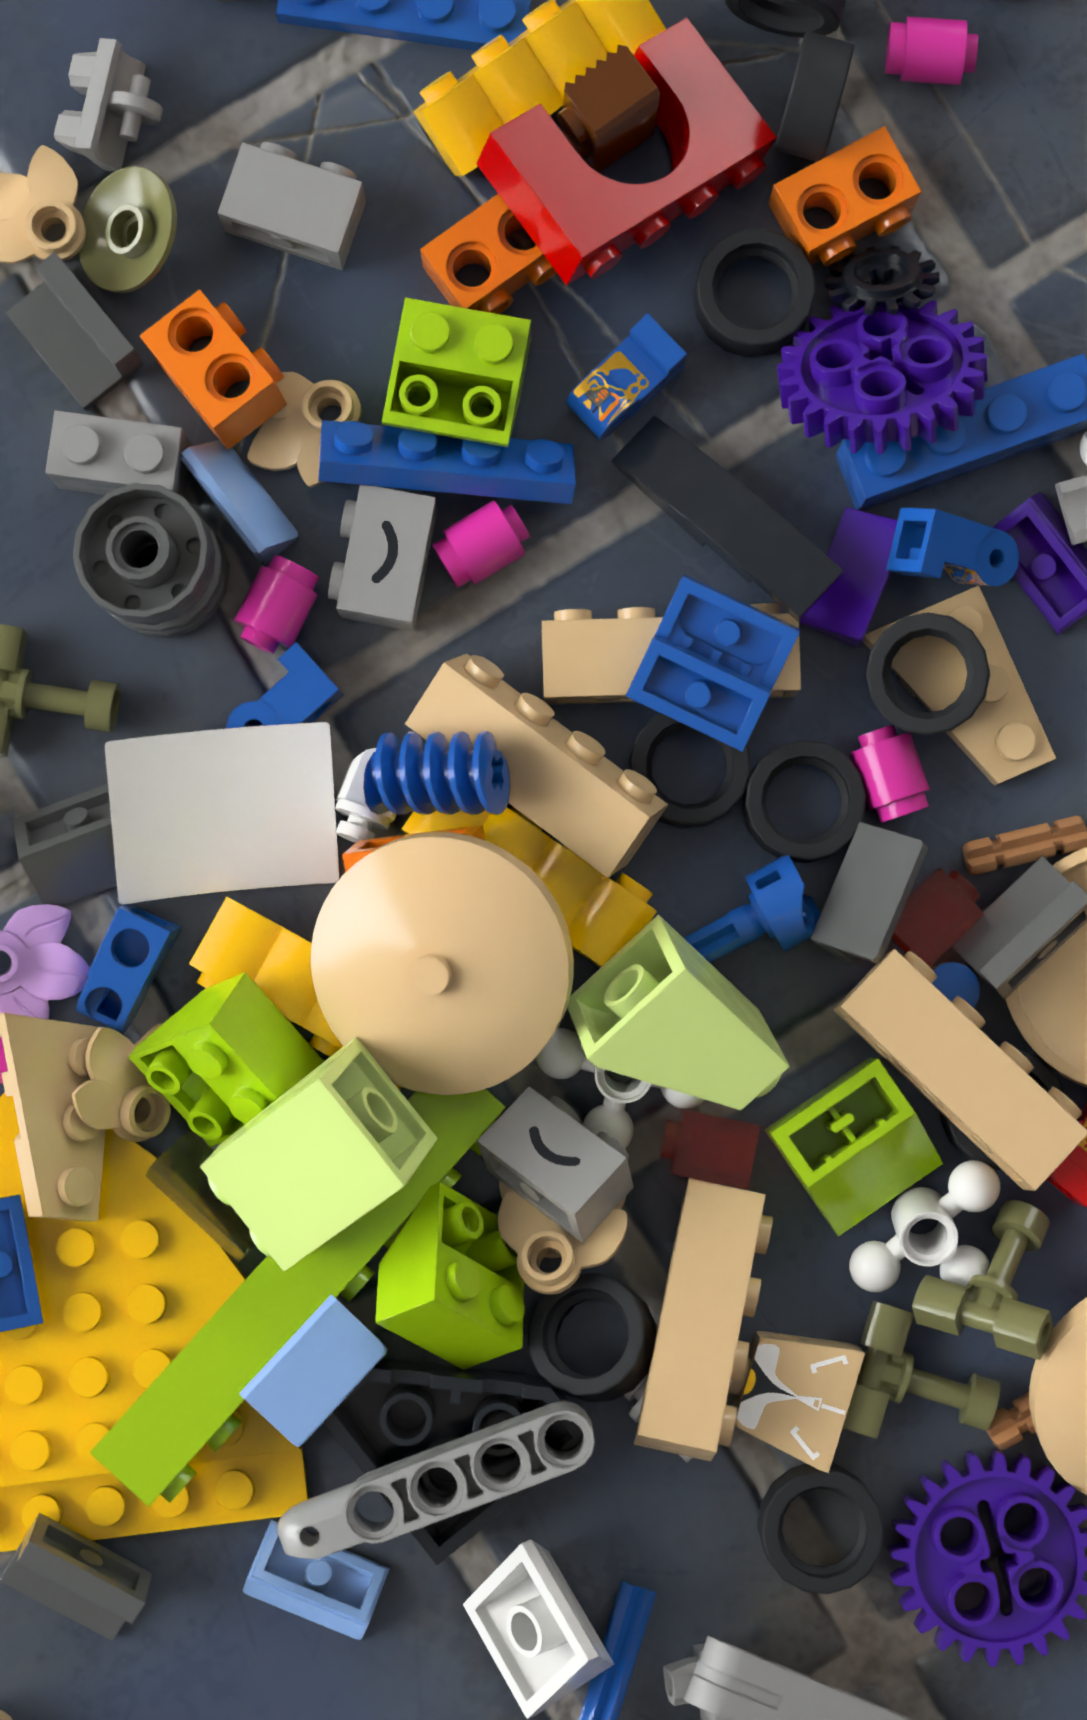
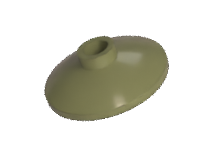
[78,166,177,293]

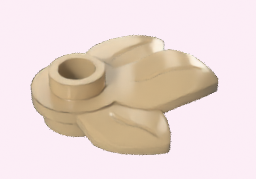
[0,145,86,264]
[246,372,362,487]
[72,1023,171,1142]
[498,1192,628,1294]

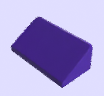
[993,492,1087,635]
[799,507,898,647]

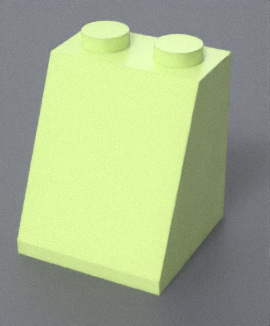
[567,914,790,1110]
[200,1037,438,1271]

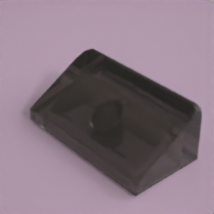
[145,1129,255,1263]

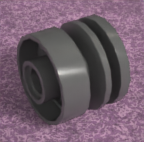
[73,483,230,638]

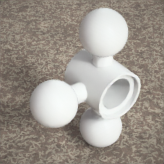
[536,1028,705,1148]
[849,1160,1000,1292]

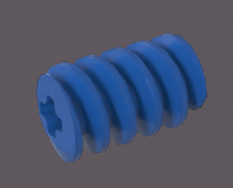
[363,731,510,815]

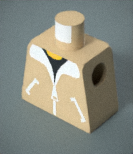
[728,1331,865,1473]

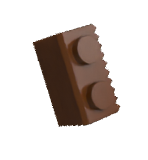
[557,45,661,173]

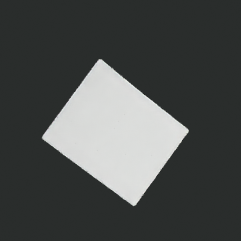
[105,722,340,905]

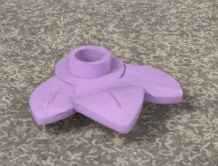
[0,904,90,1019]

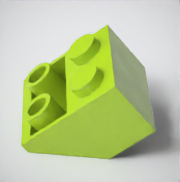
[382,297,531,447]
[128,972,324,1147]
[764,1058,943,1237]
[375,1182,525,1370]

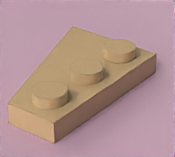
[862,585,1056,786]
[0,1013,114,1222]

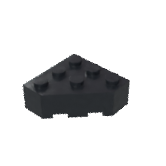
[324,1359,583,1565]

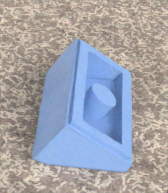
[181,440,299,564]
[239,1294,387,1447]
[243,1520,390,1640]

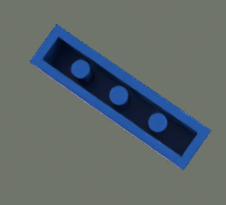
[835,353,1087,511]

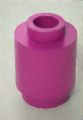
[885,16,978,85]
[432,500,530,588]
[234,555,319,655]
[850,725,930,823]

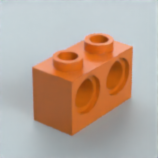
[768,126,922,266]
[420,194,557,314]
[139,289,287,451]

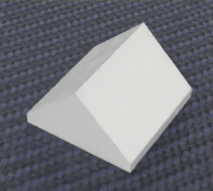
[463,1539,614,1719]

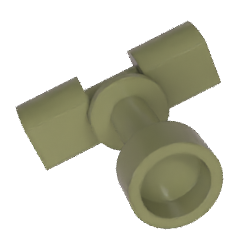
[0,624,121,758]
[912,1200,1053,1360]
[843,1300,1001,1439]

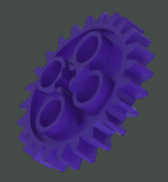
[777,300,988,455]
[887,1448,1087,1667]

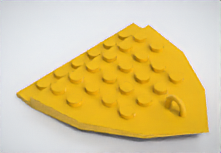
[0,1092,309,1552]

